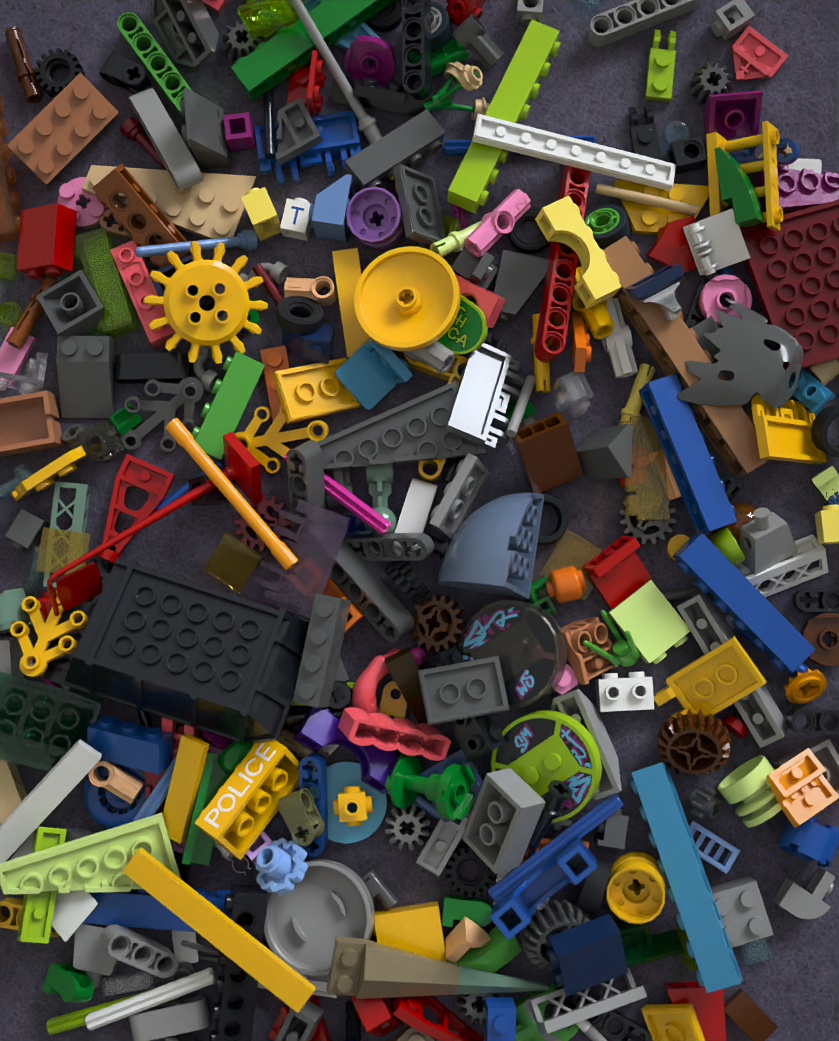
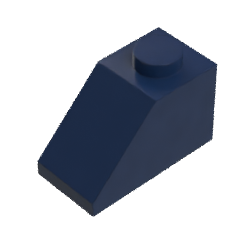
[282,324,335,364]

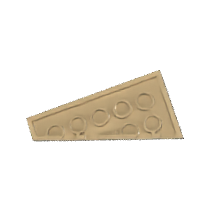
[82,165,256,239]

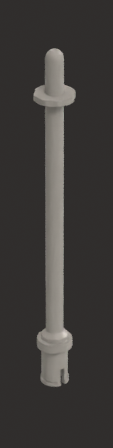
[289,0,383,145]

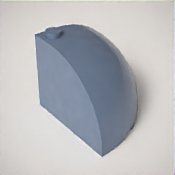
[438,493,545,599]

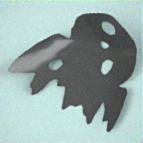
[677,298,804,408]

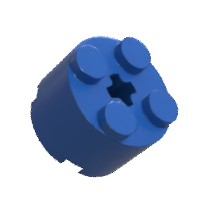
[776,816,839,869]

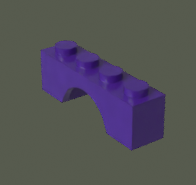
[293,707,400,794]

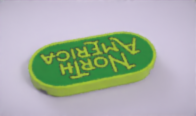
[437,294,488,354]

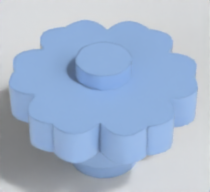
[256,838,308,896]

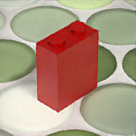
[17,203,77,280]

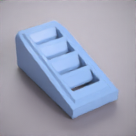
[689,821,741,874]

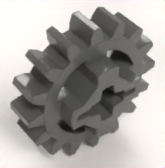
[617,488,676,546]

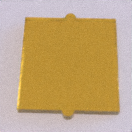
[36,527,91,575]
[204,532,263,594]

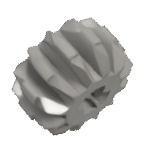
[385,804,430,850]

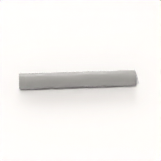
[506,375,536,437]

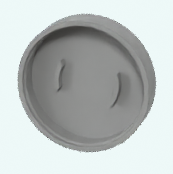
[264,859,375,976]

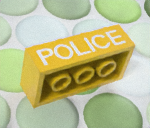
[195,741,300,860]

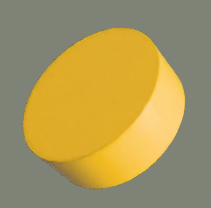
[666,534,690,561]

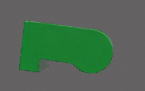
[441,894,492,927]
[42,963,94,1003]

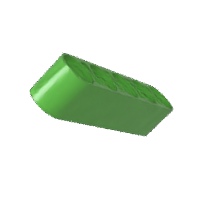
[117,12,192,122]

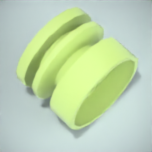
[717,755,782,828]

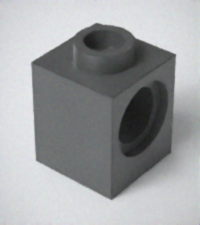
[5,508,50,552]

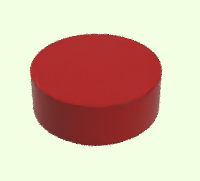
[722,714,749,739]

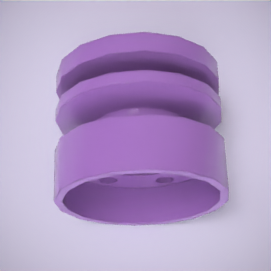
[346,186,405,250]

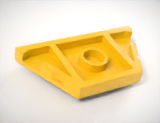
[613,180,709,235]
[10,439,101,502]

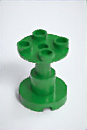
[385,754,475,821]

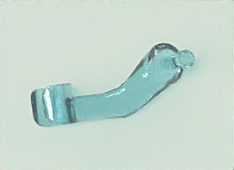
[0,463,32,497]

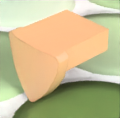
[445,917,490,963]

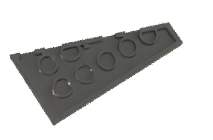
[317,381,487,471]

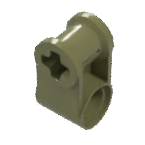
[278,788,325,846]

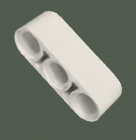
[393,478,438,553]

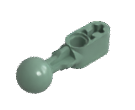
[364,464,397,534]

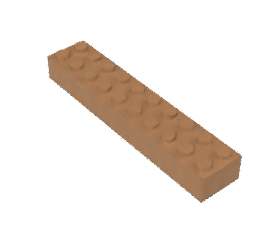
[603,236,769,481]

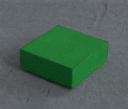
[109,403,143,436]

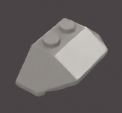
[550,689,622,800]

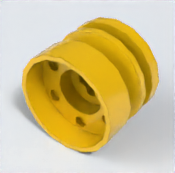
[607,852,666,924]

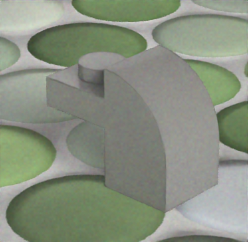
[772,867,836,919]

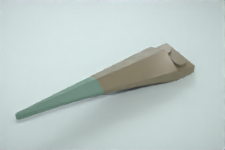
[326,937,550,999]

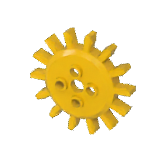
[144,241,268,364]

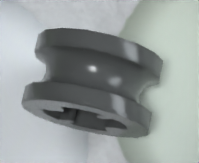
[62,424,89,450]

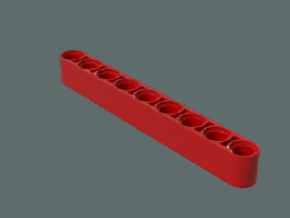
[534,164,591,363]

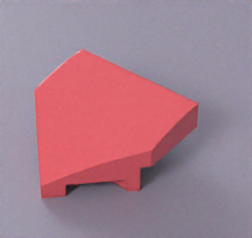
[732,25,789,81]

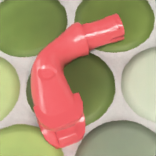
[351,648,401,714]

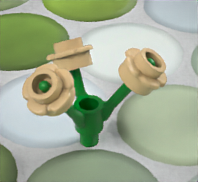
[424,62,490,120]

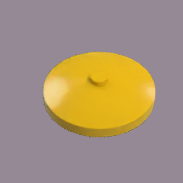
[354,246,461,351]

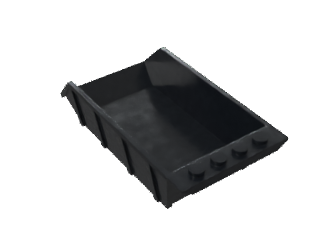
[38,558,310,744]

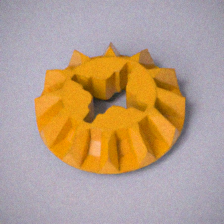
[784,668,827,704]

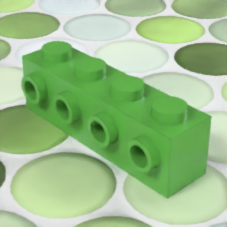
[192,351,265,461]

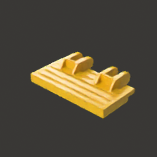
[751,394,827,464]

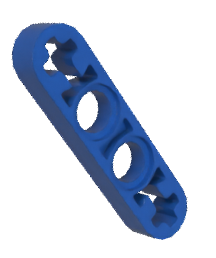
[299,752,328,857]

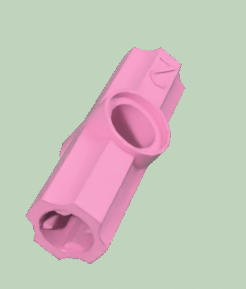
[464,189,531,257]

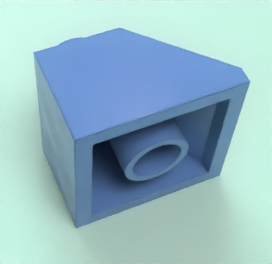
[309,174,355,242]

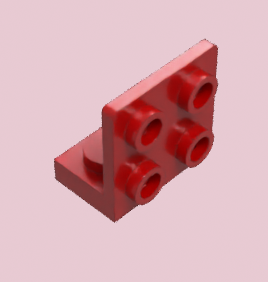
[286,50,326,117]
[582,535,651,608]

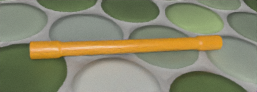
[165,418,299,571]

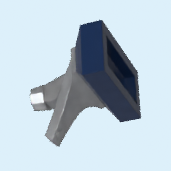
[625,264,685,321]

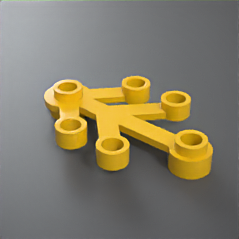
[235,405,329,473]
[10,590,89,677]

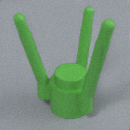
[583,610,641,667]

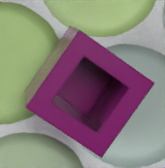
[223,112,256,152]

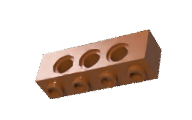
[92,164,188,268]

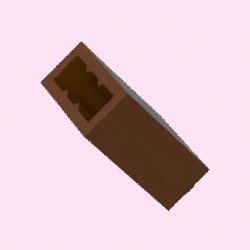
[512,412,583,493]

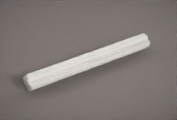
[85,968,216,1031]

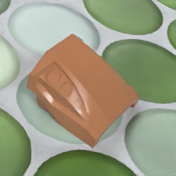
[557,617,618,685]

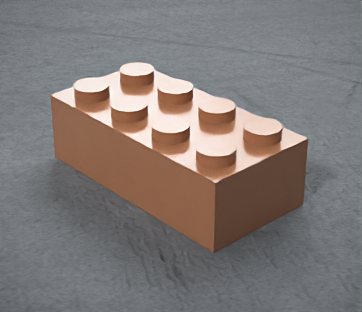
[7,72,119,186]

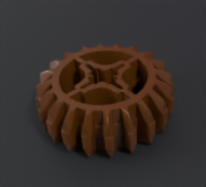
[657,709,731,779]

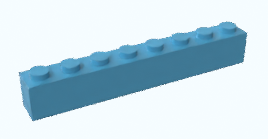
[630,762,743,993]

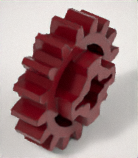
[234,494,292,552]

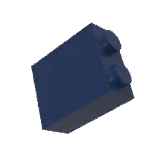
[547,914,628,997]

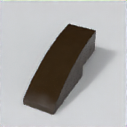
[385,647,427,723]

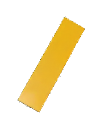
[163,733,210,844]

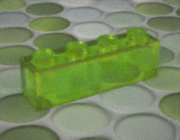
[74,227,139,338]

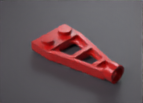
[98,454,176,563]
[393,996,484,1041]

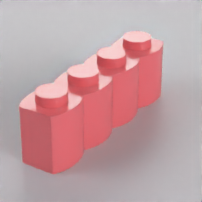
[338,707,451,761]

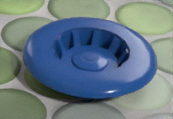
[83,764,147,829]

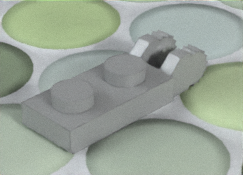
[415,807,474,876]

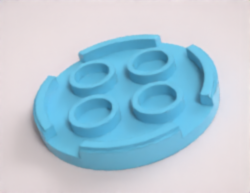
[309,761,387,843]

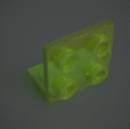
[237,0,305,38]

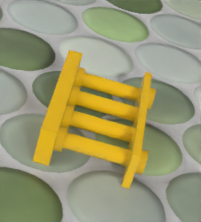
[706,121,783,232]

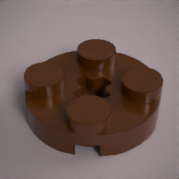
[801,613,839,666]

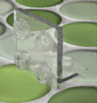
[0,352,48,394]

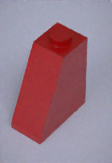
[663,981,726,1041]
[350,996,404,1038]

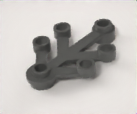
[120,377,204,452]

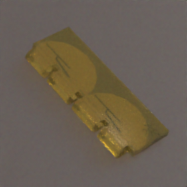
[620,416,670,520]

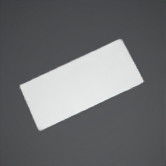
[10,831,98,942]

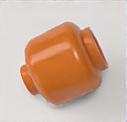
[545,566,587,603]

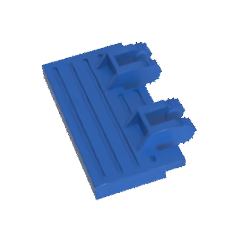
[254,110,361,185]

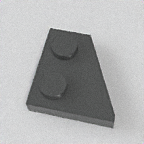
[276,98,323,165]

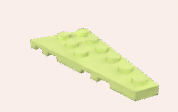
[0,813,182,894]

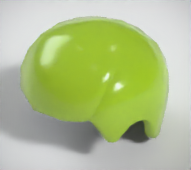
[710,527,745,566]

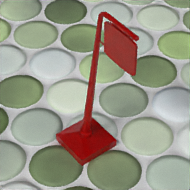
[47,432,262,616]

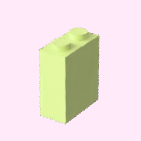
[607,580,690,664]

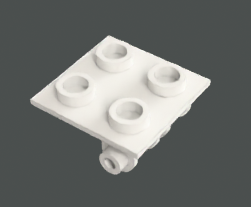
[683,208,750,276]

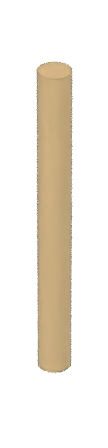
[595,183,699,216]

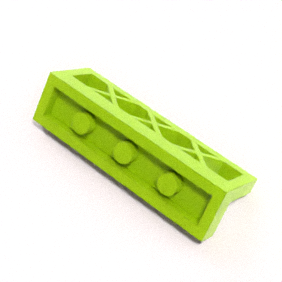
[17,827,67,944]

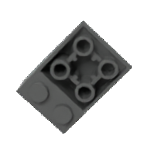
[180,88,231,169]

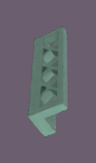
[43,481,91,588]

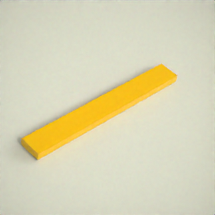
[122,848,316,1013]

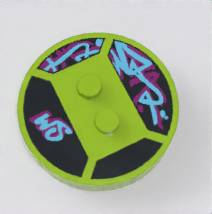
[491,710,602,823]

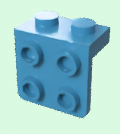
[335,338,413,410]

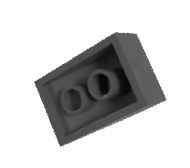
[56,336,117,419]

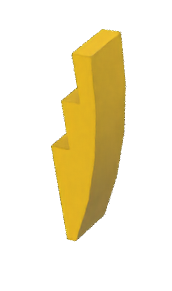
[332,248,370,357]

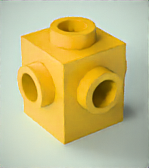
[333,785,373,826]

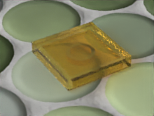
[540,529,603,601]

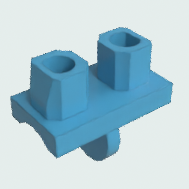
[789,369,835,415]

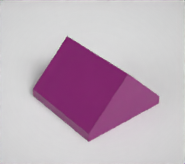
[702,91,763,144]

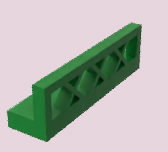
[182,751,229,866]

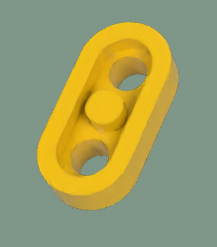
[379,681,407,718]

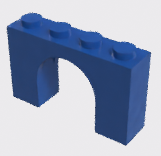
[490,836,598,940]

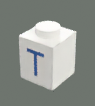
[280,198,311,241]

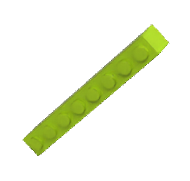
[447,20,561,214]

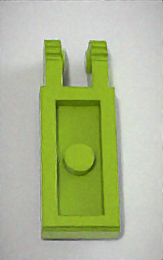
[645,29,676,102]

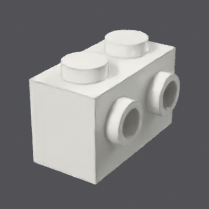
[595,671,654,712]

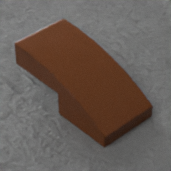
[724,988,778,1041]

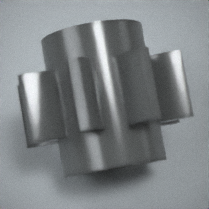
[689,785,723,821]

